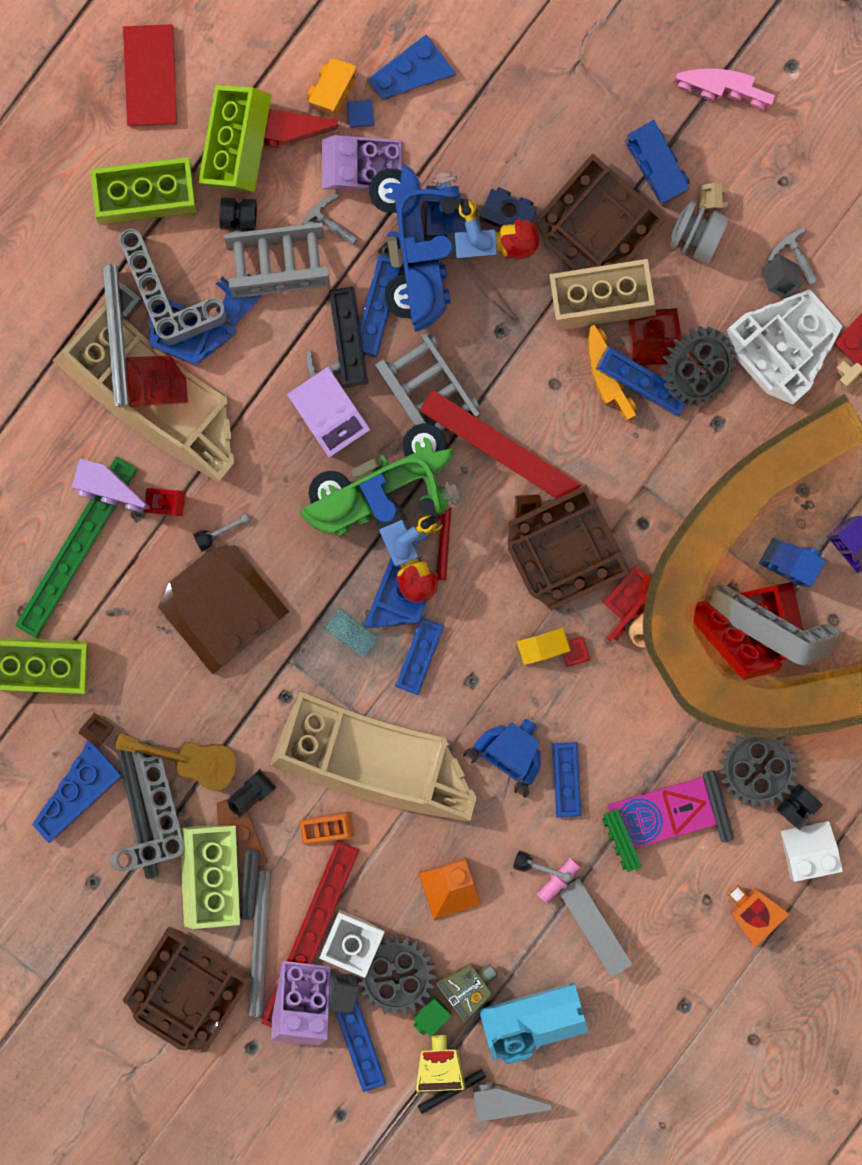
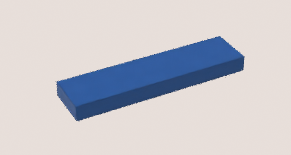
[360,255,402,357]
[596,347,685,416]
[335,996,386,1092]

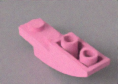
[673,69,775,110]

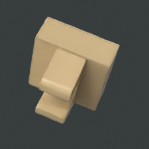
[699,183,728,211]
[836,361,862,393]

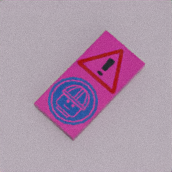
[608,777,717,849]

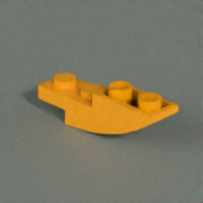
[588,325,637,421]

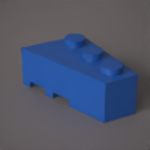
[625,120,690,206]
[758,538,826,587]

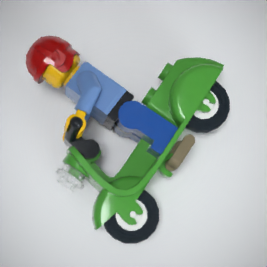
[299,423,461,603]

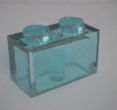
[324,609,379,659]

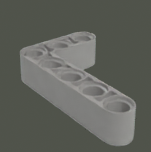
[119,229,227,345]
[709,585,840,666]
[110,739,184,872]

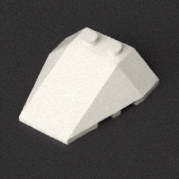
[727,289,842,405]

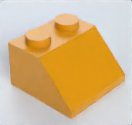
[306,58,358,119]

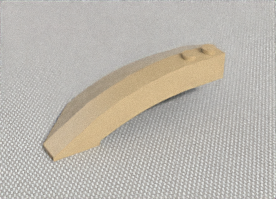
[52,303,234,482]
[271,692,477,822]

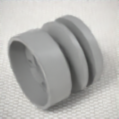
[669,200,729,265]

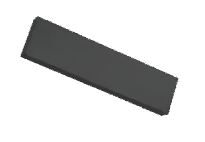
[329,286,368,388]

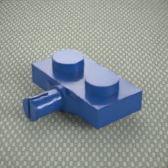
[216,273,262,326]

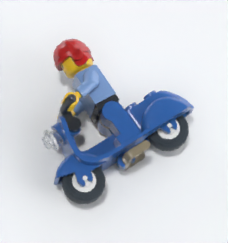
[369,163,539,332]

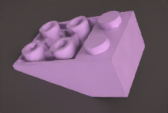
[322,135,402,190]
[287,367,370,457]
[72,459,150,513]
[271,961,330,1046]

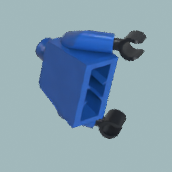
[463,719,541,798]

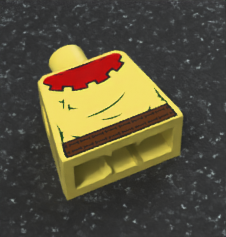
[416,1035,466,1092]

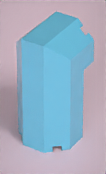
[479,982,588,1064]

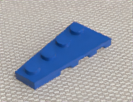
[32,741,123,843]

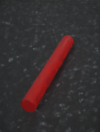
[437,507,452,581]

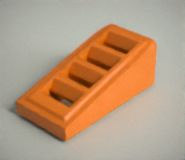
[299,811,355,845]

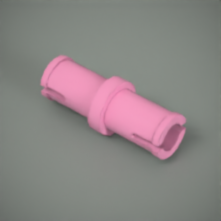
[537,857,582,904]

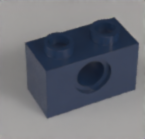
[479,187,537,228]

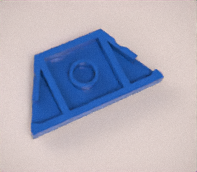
[149,300,237,366]
[364,558,432,628]

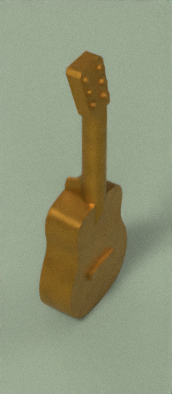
[115,733,236,791]

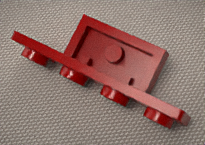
[603,563,675,642]

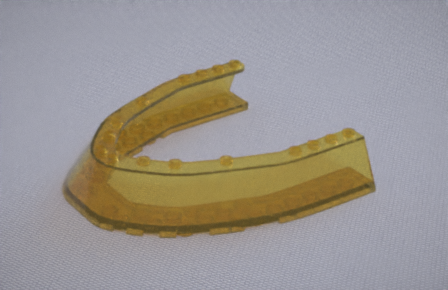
[642,394,862,738]

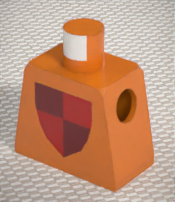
[728,885,789,947]

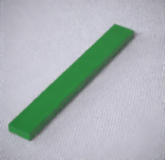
[15,456,138,638]

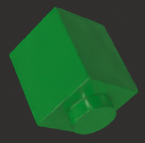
[413,995,452,1037]

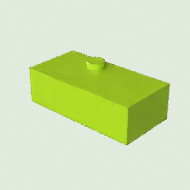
[198,85,272,193]
[90,157,197,225]
[0,637,88,694]

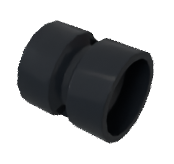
[219,197,257,231]
[776,784,823,831]

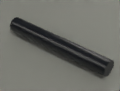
[417,1069,486,1114]

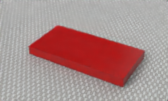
[123,24,177,126]

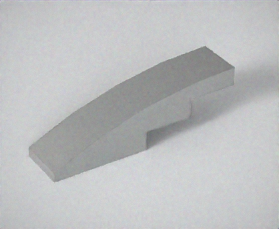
[559,877,633,978]

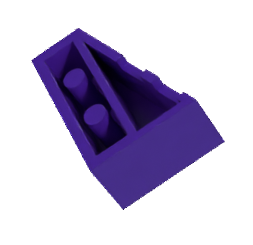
[827,515,862,574]

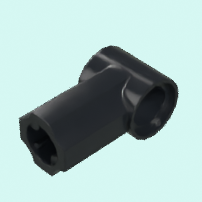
[226,769,276,817]

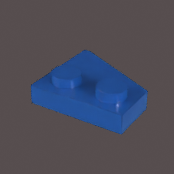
[425,186,467,237]

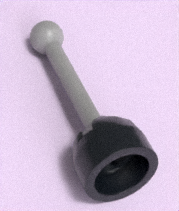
[193,514,251,552]
[513,850,573,882]

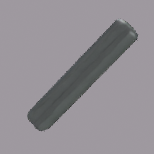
[703,770,734,842]
[240,849,260,920]

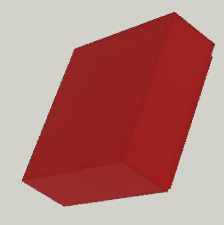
[562,636,590,667]

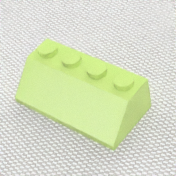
[180,825,240,929]

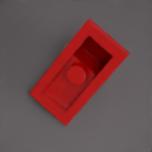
[144,488,185,516]

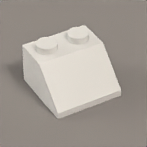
[780,821,843,882]
[319,909,385,978]

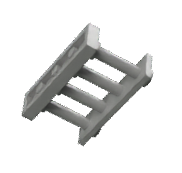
[224,222,330,298]
[375,332,480,431]

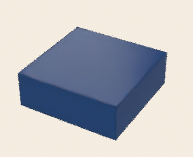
[347,100,375,128]

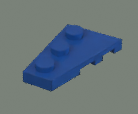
[367,35,456,101]

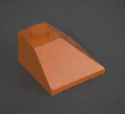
[419,857,481,920]

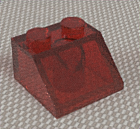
[628,308,682,366]
[126,355,188,407]

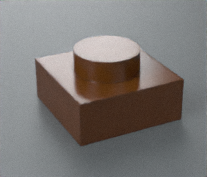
[514,494,541,518]
[78,712,114,748]

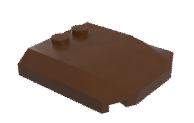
[535,153,667,270]
[508,484,630,611]
[158,545,289,674]
[123,927,252,1053]

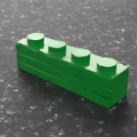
[602,808,642,872]

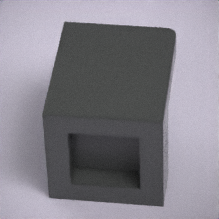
[762,255,803,299]
[118,283,143,320]
[329,972,359,1013]

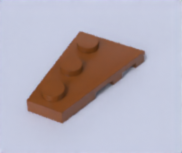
[217,798,268,874]

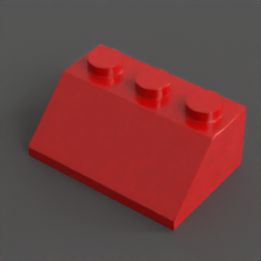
[740,582,804,661]

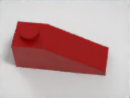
[264,109,338,148]

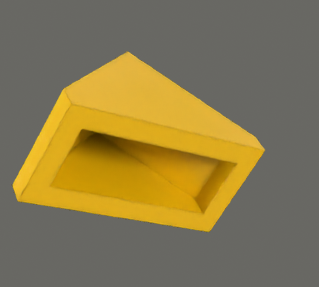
[517,627,571,665]

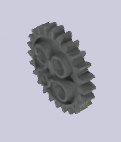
[661,326,737,406]
[718,728,799,808]
[356,934,436,1016]

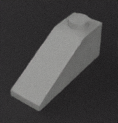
[473,1082,552,1122]

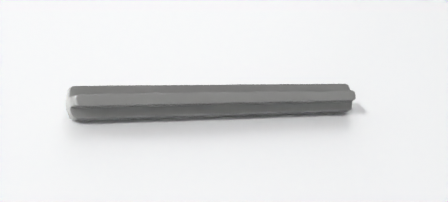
[103,264,129,408]
[249,870,270,1017]

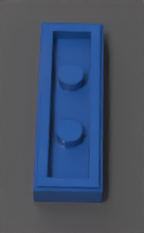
[395,617,444,695]
[552,742,581,818]

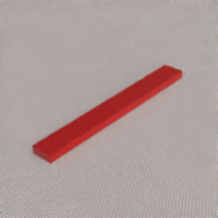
[419,390,598,500]
[261,840,360,1028]

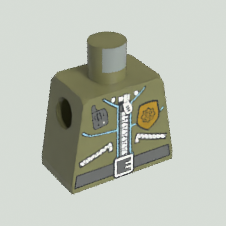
[436,963,498,1022]

